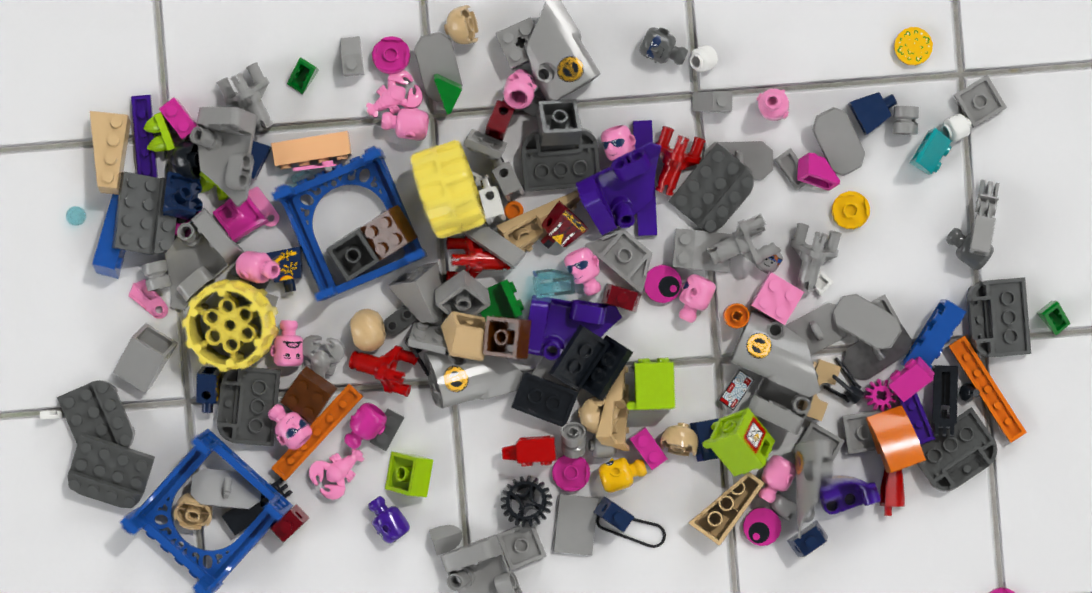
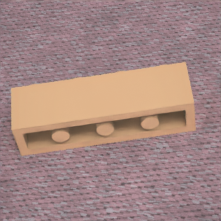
[271,131,352,170]

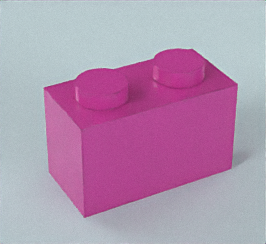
[159,97,199,141]
[888,356,934,402]
[629,427,667,470]

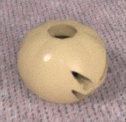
[350,309,386,351]

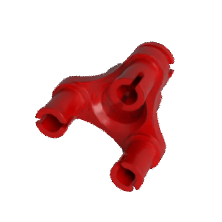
[655,126,706,196]
[446,236,511,281]
[349,345,419,397]

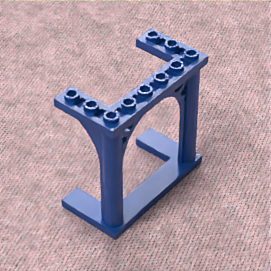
[271,146,428,301]
[120,429,293,593]

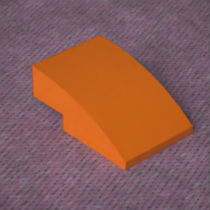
[866,405,926,473]

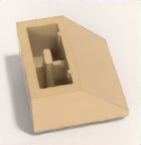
[441,311,486,361]

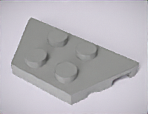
[585,228,652,293]

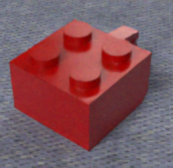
[502,435,556,466]

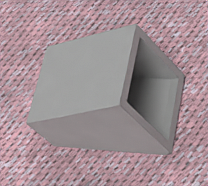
[113,323,178,393]

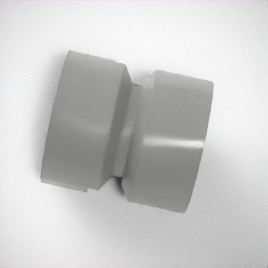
[893,106,919,135]
[141,260,172,292]
[561,422,586,458]

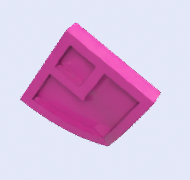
[213,195,269,243]

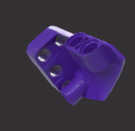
[576,142,661,236]
[528,295,622,360]
[818,475,881,514]

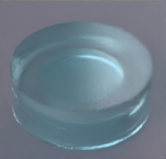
[66,206,86,226]

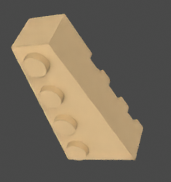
[90,111,131,195]
[689,472,765,546]

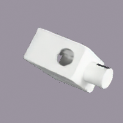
[479,178,507,225]

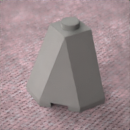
[388,262,445,324]

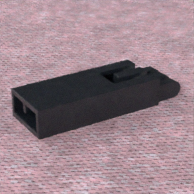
[932,365,958,437]
[222,478,293,535]

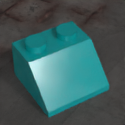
[910,128,952,175]

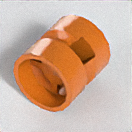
[723,303,750,328]

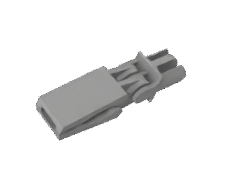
[969,180,999,257]

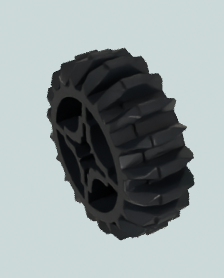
[501,476,553,528]

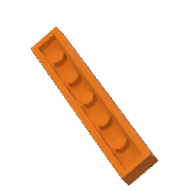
[948,336,1027,443]
[271,383,363,481]

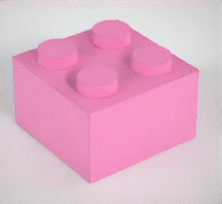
[750,272,804,325]

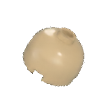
[444,5,478,44]
[578,396,606,434]
[659,423,698,456]
[173,492,213,530]

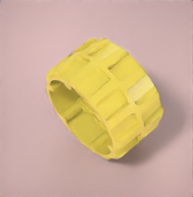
[411,140,486,238]
[182,279,279,372]

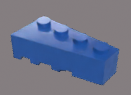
[92,194,126,279]
[901,299,966,369]

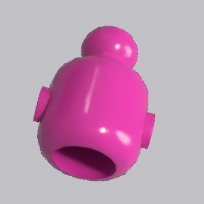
[344,403,387,449]

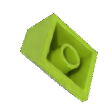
[385,451,433,497]

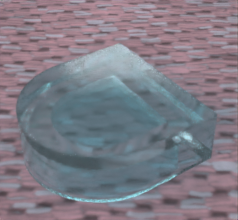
[291,170,311,183]

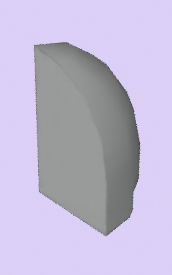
[769,493,797,521]
[429,525,462,555]

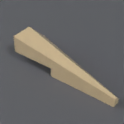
[496,190,581,252]
[596,365,630,451]

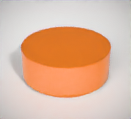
[504,201,524,219]

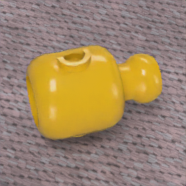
[598,457,647,493]

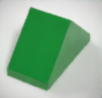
[287,57,319,94]
[433,74,462,115]
[1037,301,1071,335]

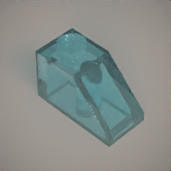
[532,269,575,298]

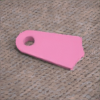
[293,160,337,171]
[248,187,280,227]
[128,279,168,319]

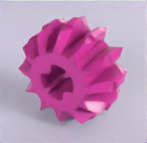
[864,379,896,411]

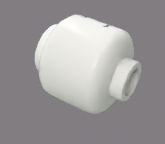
[689,45,718,73]
[941,114,972,142]

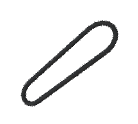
[596,516,666,548]

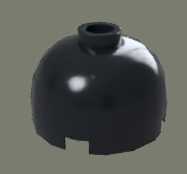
[170,141,201,179]

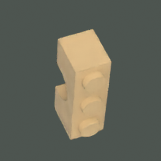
[797,359,841,421]

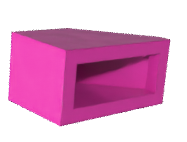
[797,153,840,191]

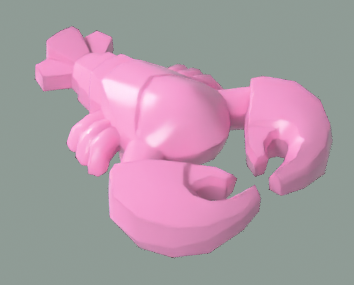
[366,70,423,118]
[309,448,364,500]

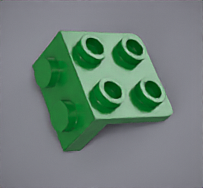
[480,279,524,320]

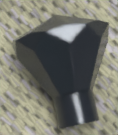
[959,383,980,402]

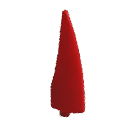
[880,469,905,516]

